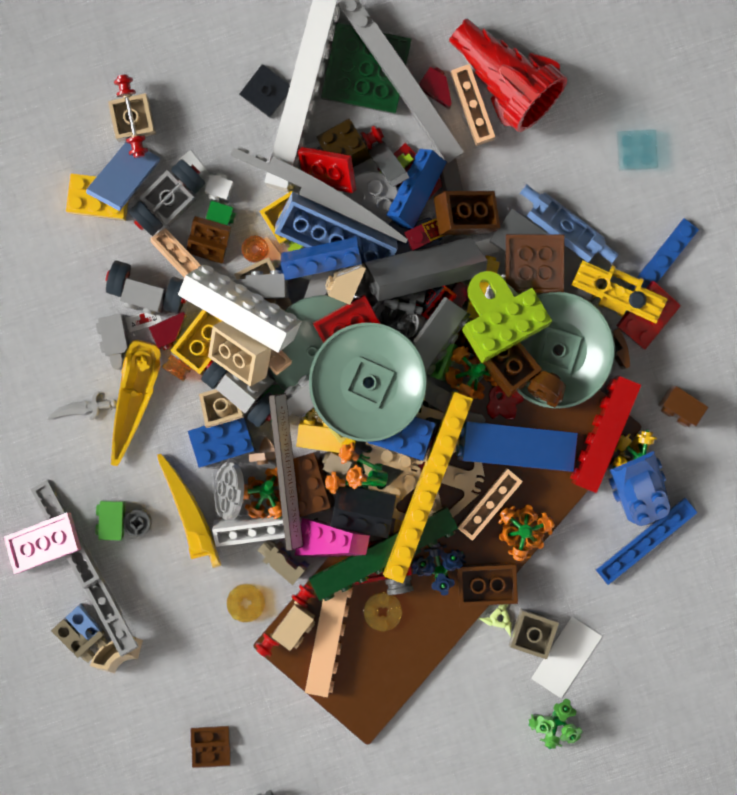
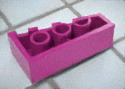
[294,518,370,557]

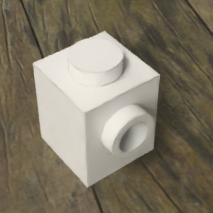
[203,172,234,202]

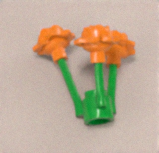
[325,442,388,494]

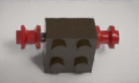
[316,118,384,168]

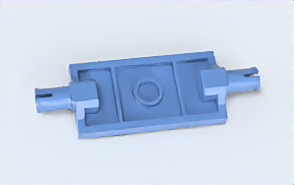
[519,184,619,264]

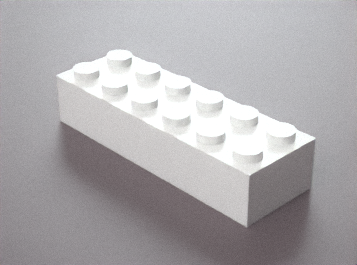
[178,265,302,352]

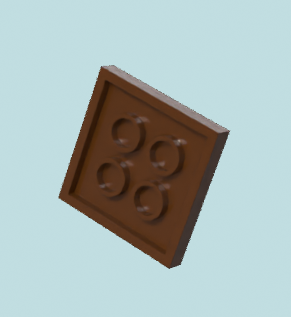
[506,234,565,293]

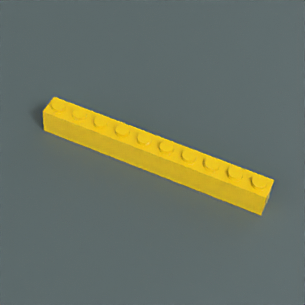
[383,391,473,583]

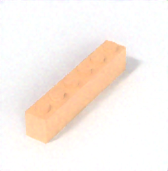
[305,587,353,697]

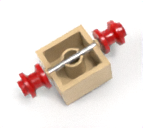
[108,74,156,158]
[256,584,316,657]

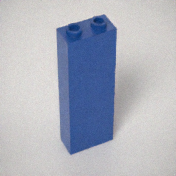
[456,421,578,472]

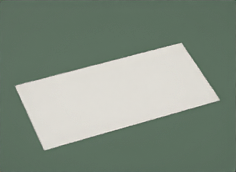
[531,617,602,698]

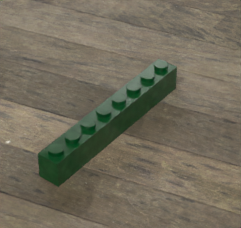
[309,506,458,601]

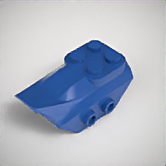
[608,451,670,526]

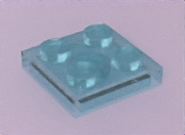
[617,129,658,171]

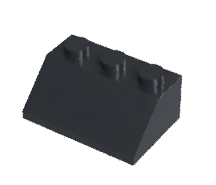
[330,485,396,538]

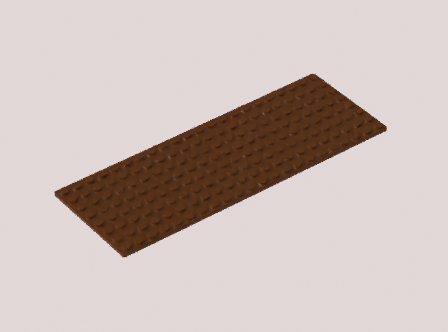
[253,350,642,745]

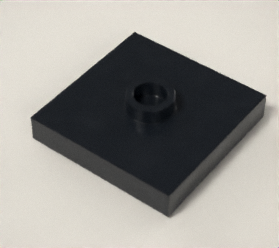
[239,64,290,118]

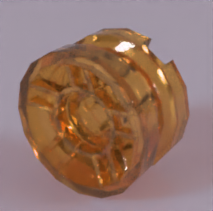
[241,235,269,263]
[162,354,192,381]

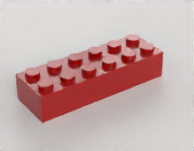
[570,376,641,493]

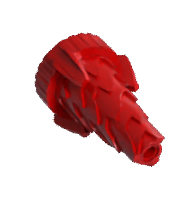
[449,18,567,132]

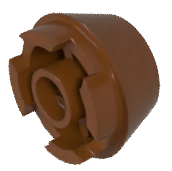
[527,371,566,408]

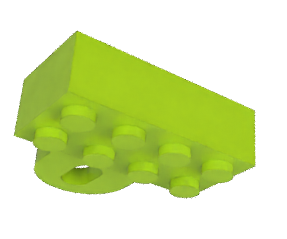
[462,271,552,363]

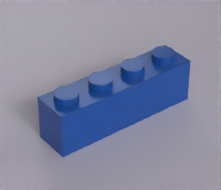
[386,149,447,229]
[281,237,362,280]

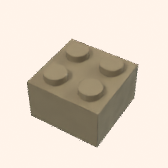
[509,609,559,659]

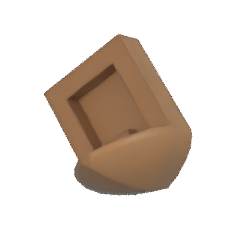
[249,437,276,465]

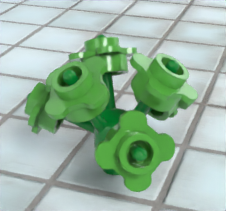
[528,699,583,749]

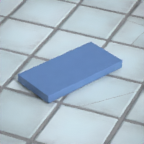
[86,142,160,211]

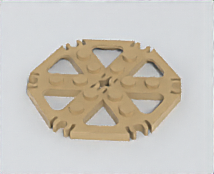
[362,405,485,521]

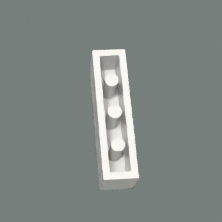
[212,513,285,547]

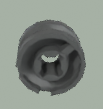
[123,509,152,537]
[385,575,414,595]

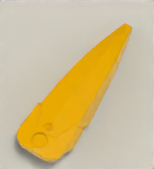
[111,340,160,466]
[157,454,221,568]

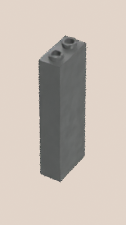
[489,209,606,303]
[362,237,487,301]

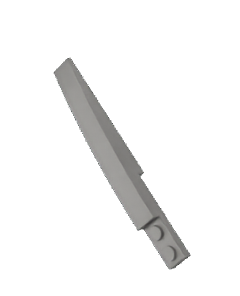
[338,0,464,163]
[230,146,407,243]
[31,480,139,657]

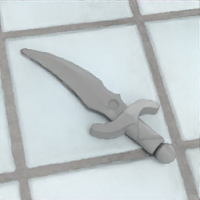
[48,392,117,420]

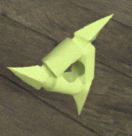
[479,604,512,637]

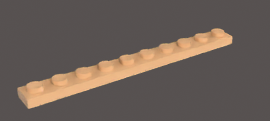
[151,228,292,375]

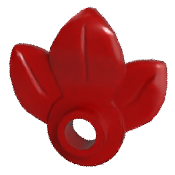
[487,386,524,420]

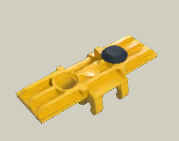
[571,261,667,323]

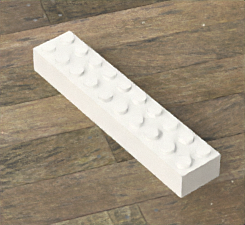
[264,0,340,193]

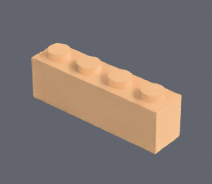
[450,64,495,146]
[457,468,523,541]

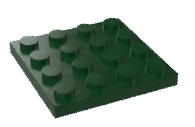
[321,23,412,115]

